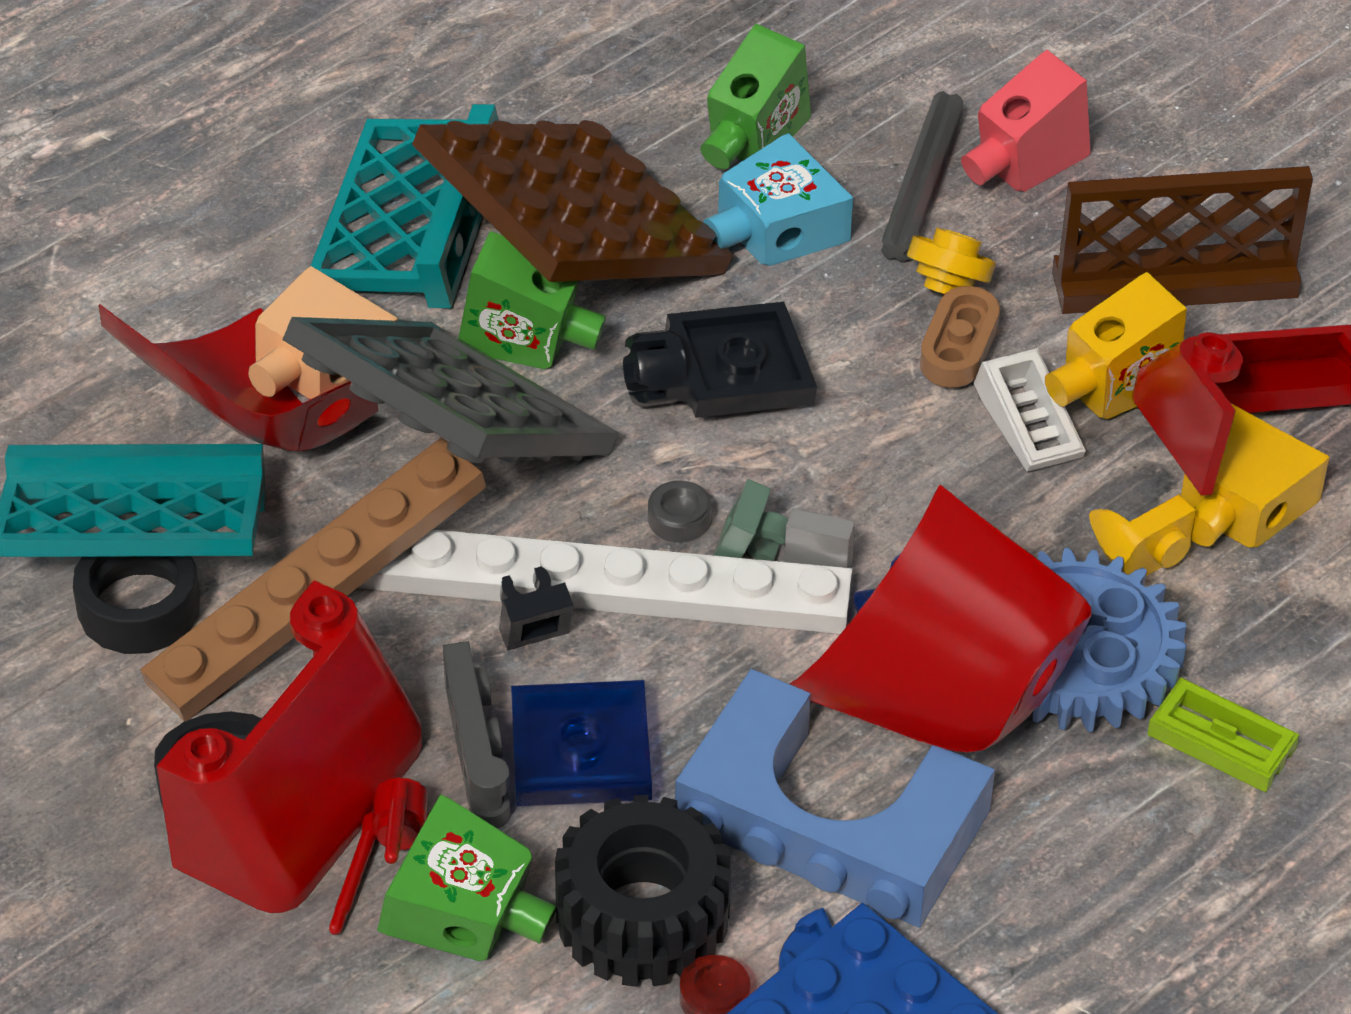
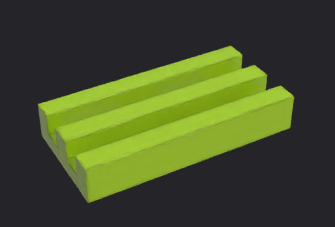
[1147,677,1300,793]

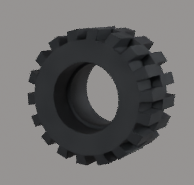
[555,795,731,987]

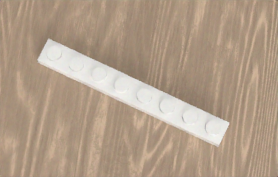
[358,529,852,634]

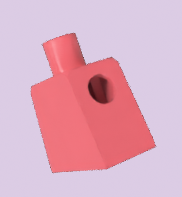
[961,50,1091,192]

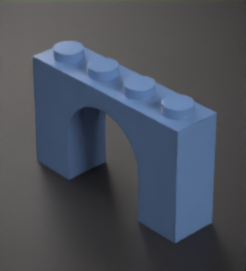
[675,669,995,928]

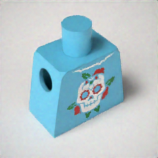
[703,133,853,266]

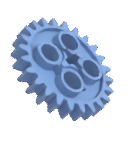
[1032,548,1187,732]

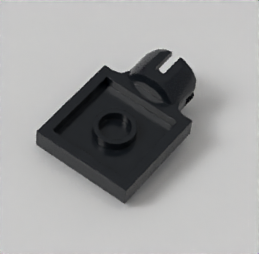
[623,301,817,418]

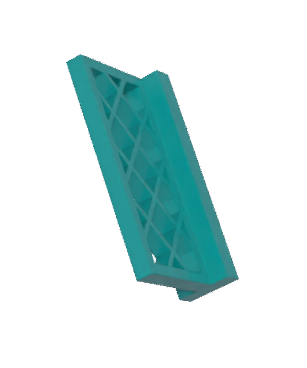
[310,104,499,308]
[0,444,266,557]

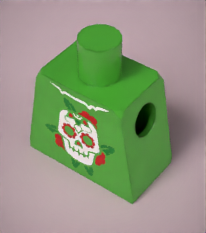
[700,24,811,169]
[459,231,606,369]
[377,794,557,961]

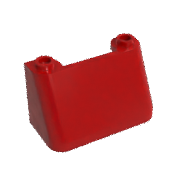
[157,580,423,913]

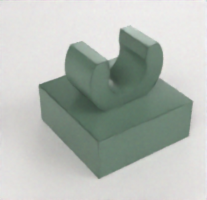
[713,479,788,561]

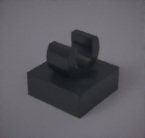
[499,566,574,651]

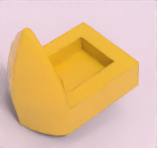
[1089,494,1196,576]

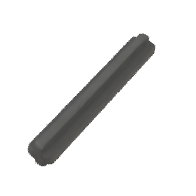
[881,91,963,262]

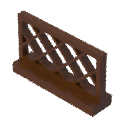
[1052,166,1313,314]

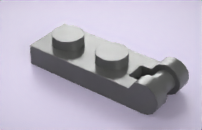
[443,641,511,828]

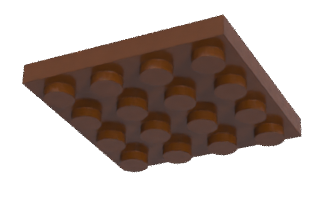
[412,120,733,282]

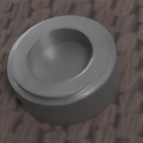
[648,481,711,543]

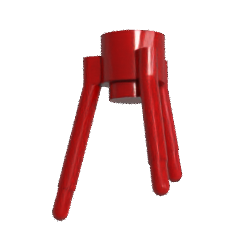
[329,777,429,935]

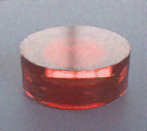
[679,955,751,1014]

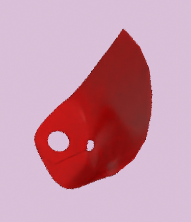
[98,304,379,452]
[789,484,1092,753]

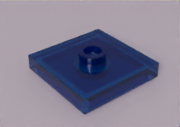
[511,680,652,806]

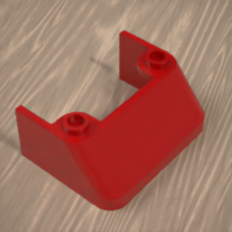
[1132,324,1351,496]

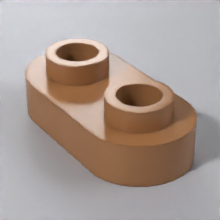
[920,286,1000,388]

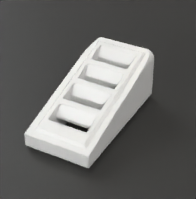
[974,348,1086,472]

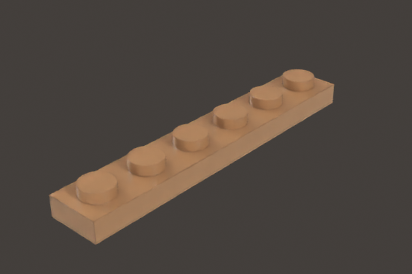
[140,437,486,722]

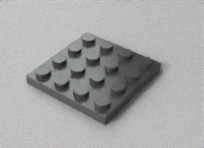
[282,317,619,463]

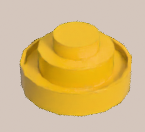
[906,227,996,294]

